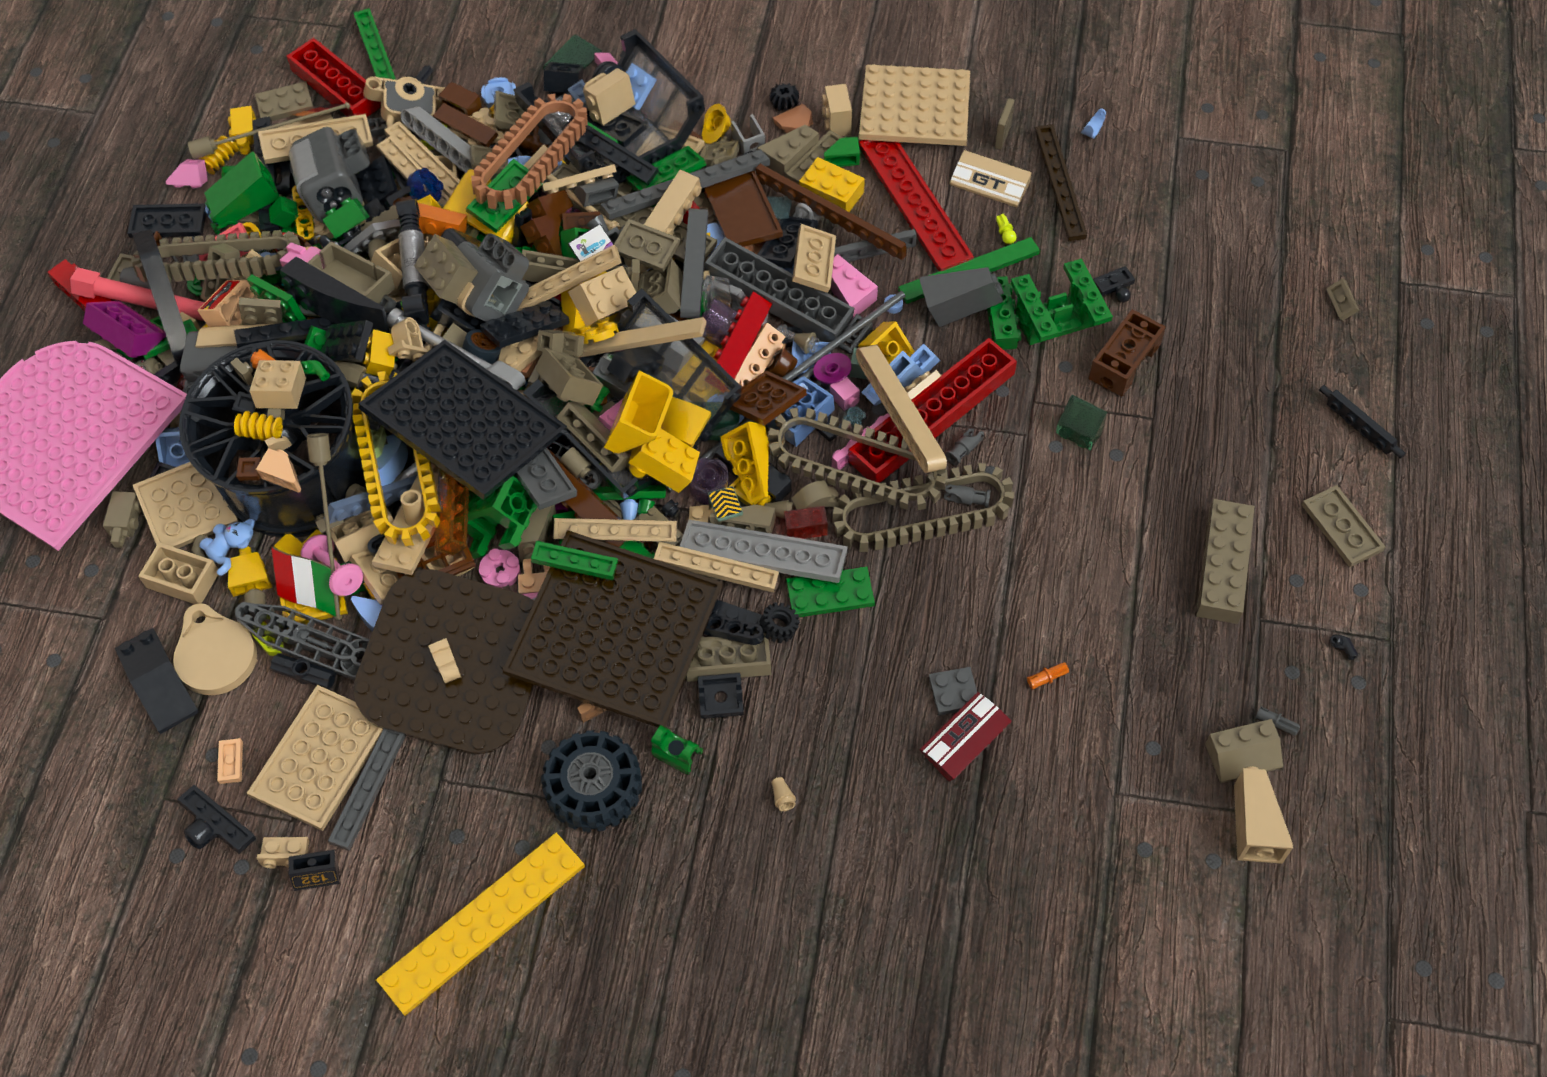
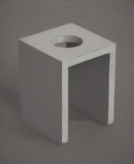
[731,114,765,155]

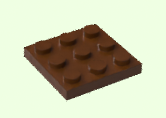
[730,371,807,426]

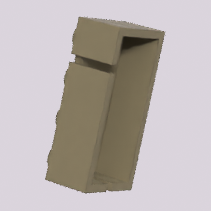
[308,242,395,304]

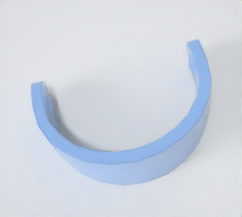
[1081,109,1106,138]

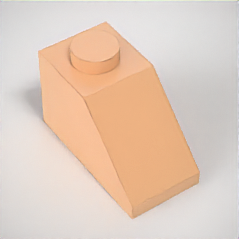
[256,448,301,493]

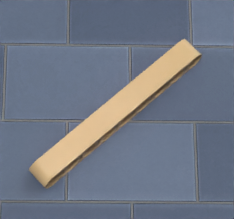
[856,345,947,473]

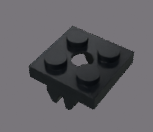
[698,673,744,719]

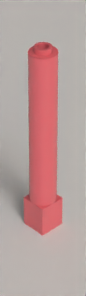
[70,268,205,321]

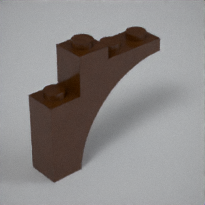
[520,189,574,256]

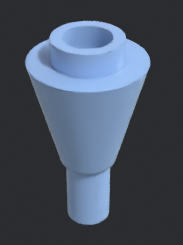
[620,499,639,520]

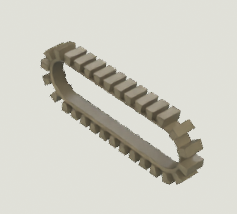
[131,230,300,282]
[768,407,947,510]
[833,463,1015,552]

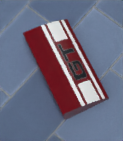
[919,692,1012,782]

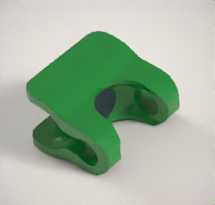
[651,725,703,775]

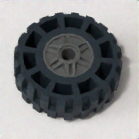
[541,730,642,832]

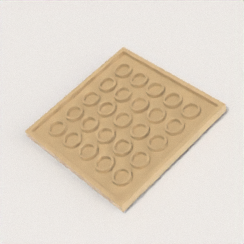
[859,64,970,146]

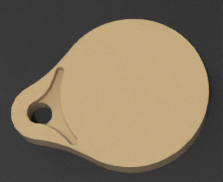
[173,603,257,695]

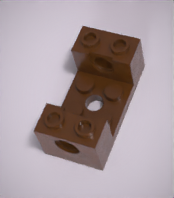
[1089,309,1166,397]

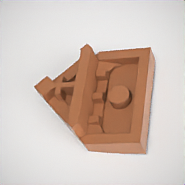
[773,104,813,133]

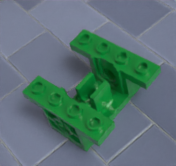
[1010,258,1113,345]
[449,476,537,559]

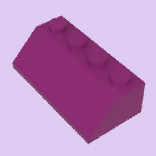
[83,301,166,358]

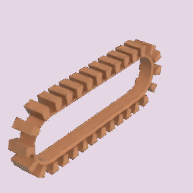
[471,94,588,210]

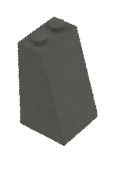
[919,267,1004,327]

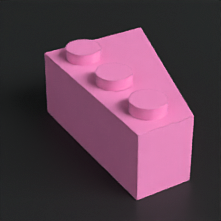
[830,254,878,319]

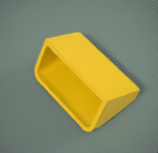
[604,370,673,454]

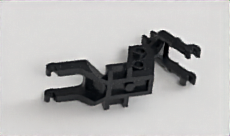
[308,182,418,249]

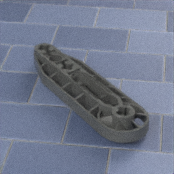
[235,602,370,680]

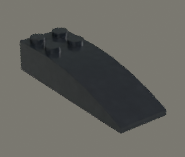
[280,256,390,334]

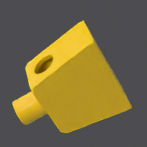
[228,546,272,597]

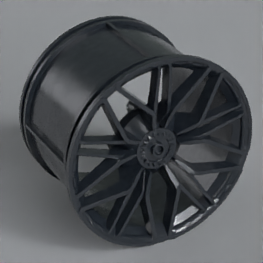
[179,340,367,538]

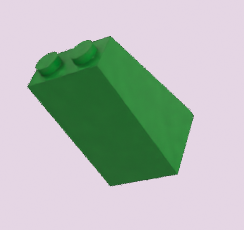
[204,151,280,229]

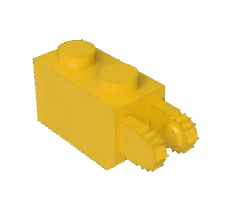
[228,106,256,155]

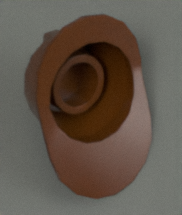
[764,344,798,377]

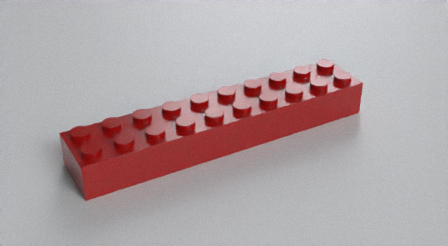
[848,338,1017,483]

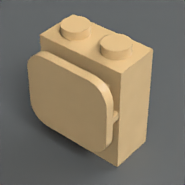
[583,68,635,125]

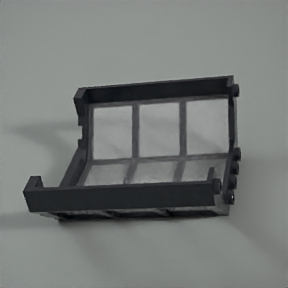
[513,29,705,184]
[523,288,742,499]

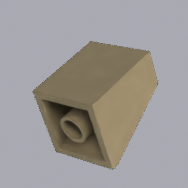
[518,505,556,562]

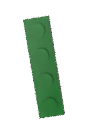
[531,541,618,580]

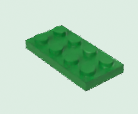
[626,146,706,192]
[466,158,543,233]
[786,567,875,617]

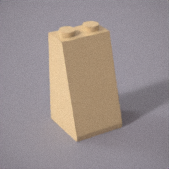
[1234,766,1293,864]

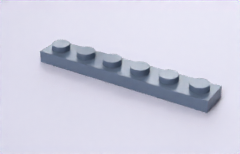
[324,475,417,523]

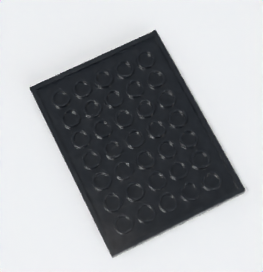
[359,340,567,500]

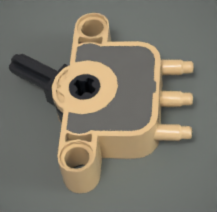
[363,65,445,132]

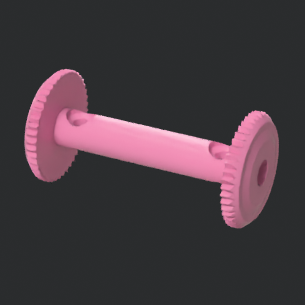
[301,534,363,596]

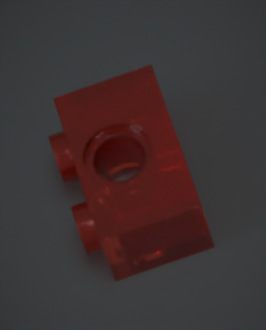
[784,506,828,539]

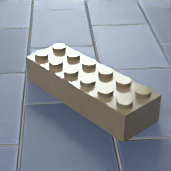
[1196,499,1255,624]

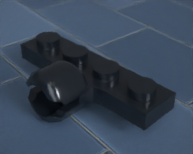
[177,785,256,854]

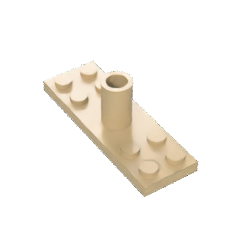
[372,473,459,575]

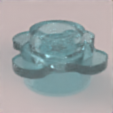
[843,407,866,425]

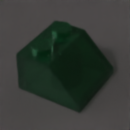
[1056,395,1107,451]

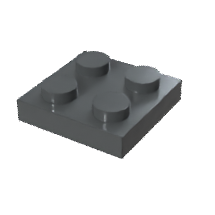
[929,667,977,716]

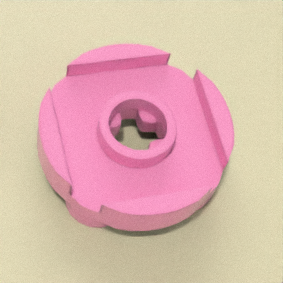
[479,549,521,589]

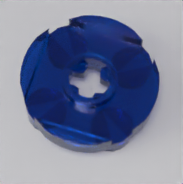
[407,168,444,202]

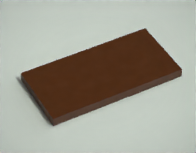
[703,170,783,247]

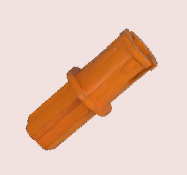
[1027,662,1069,690]

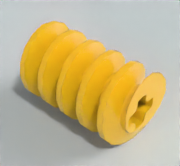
[199,136,239,175]
[234,411,283,441]

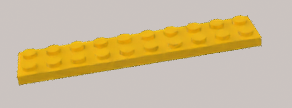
[376,832,585,1016]

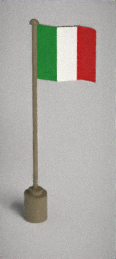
[271,433,342,620]

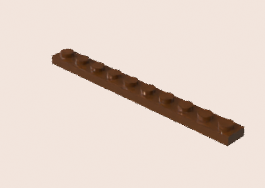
[756,164,907,260]

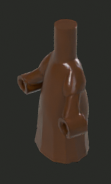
[518,125,548,157]

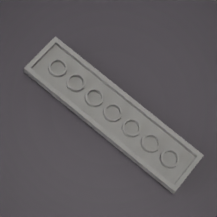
[679,520,848,583]

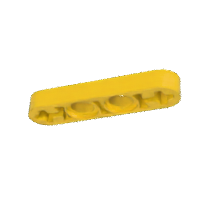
[292,185,315,243]

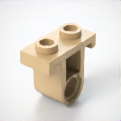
[388,317,431,362]

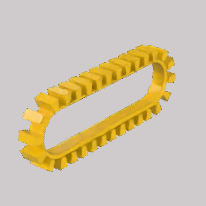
[352,371,441,546]

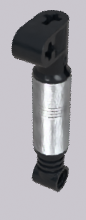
[396,199,430,325]

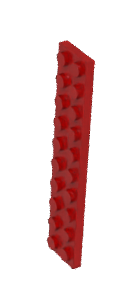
[859,140,974,271]

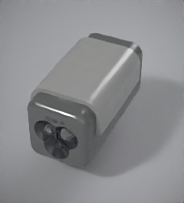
[289,127,370,224]

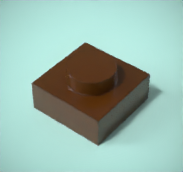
[236,457,261,481]

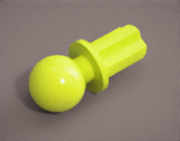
[996,214,1017,244]

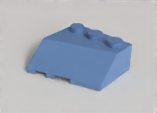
[766,376,835,447]

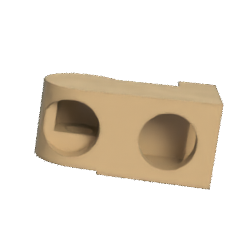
[428,638,461,684]

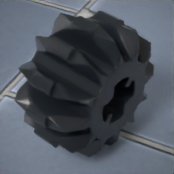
[770,82,799,111]

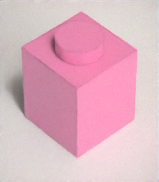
[830,377,860,411]

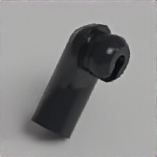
[1330,634,1359,660]

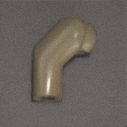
[191,534,209,558]

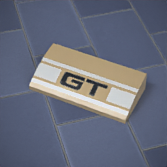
[950,150,1032,207]

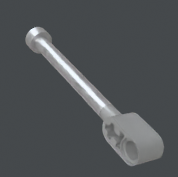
[387,308,526,390]

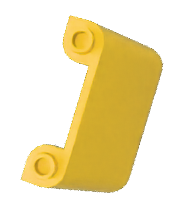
[442,169,528,244]

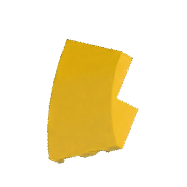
[661,397,712,447]

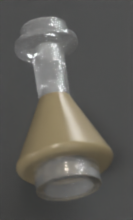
[777,324,819,354]

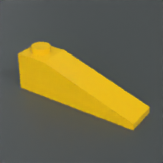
[720,422,769,504]

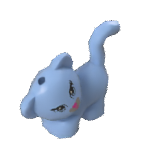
[199,519,255,576]

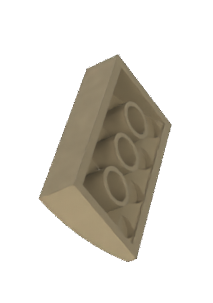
[687,633,772,682]

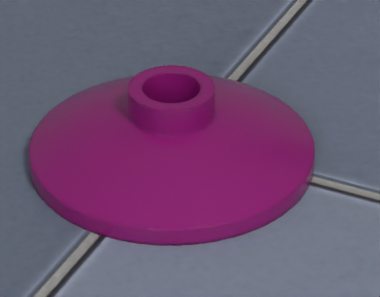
[813,353,852,384]

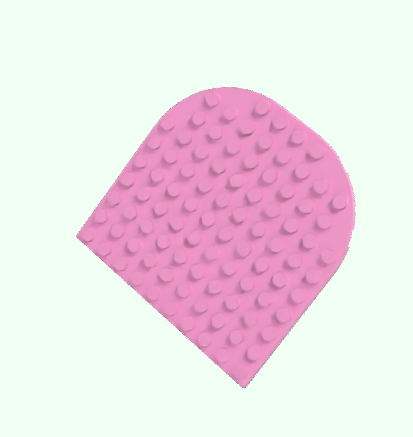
[0,341,187,551]

